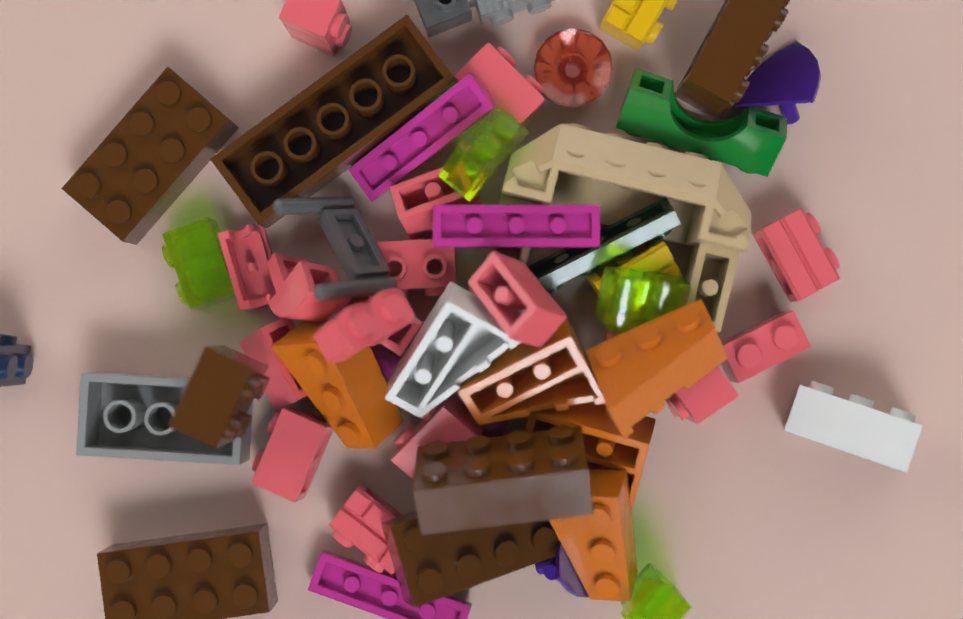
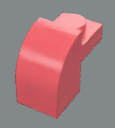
[267,252,344,323]

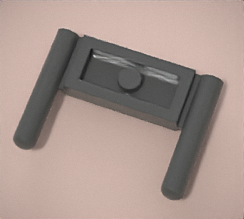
[272,196,397,301]

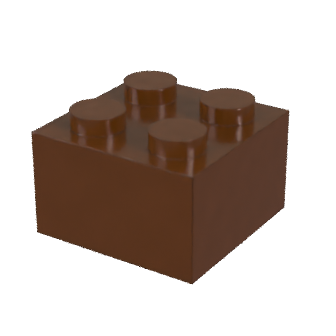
[168,345,270,448]

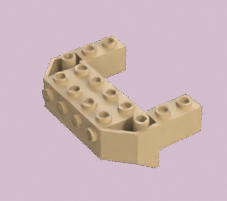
[486,123,751,332]

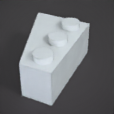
[384,281,521,418]
[784,381,923,473]

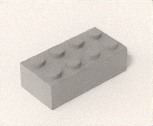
[76,372,253,465]

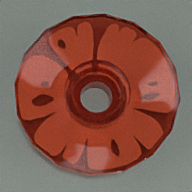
[534,28,613,108]

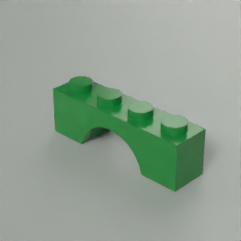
[616,68,787,177]

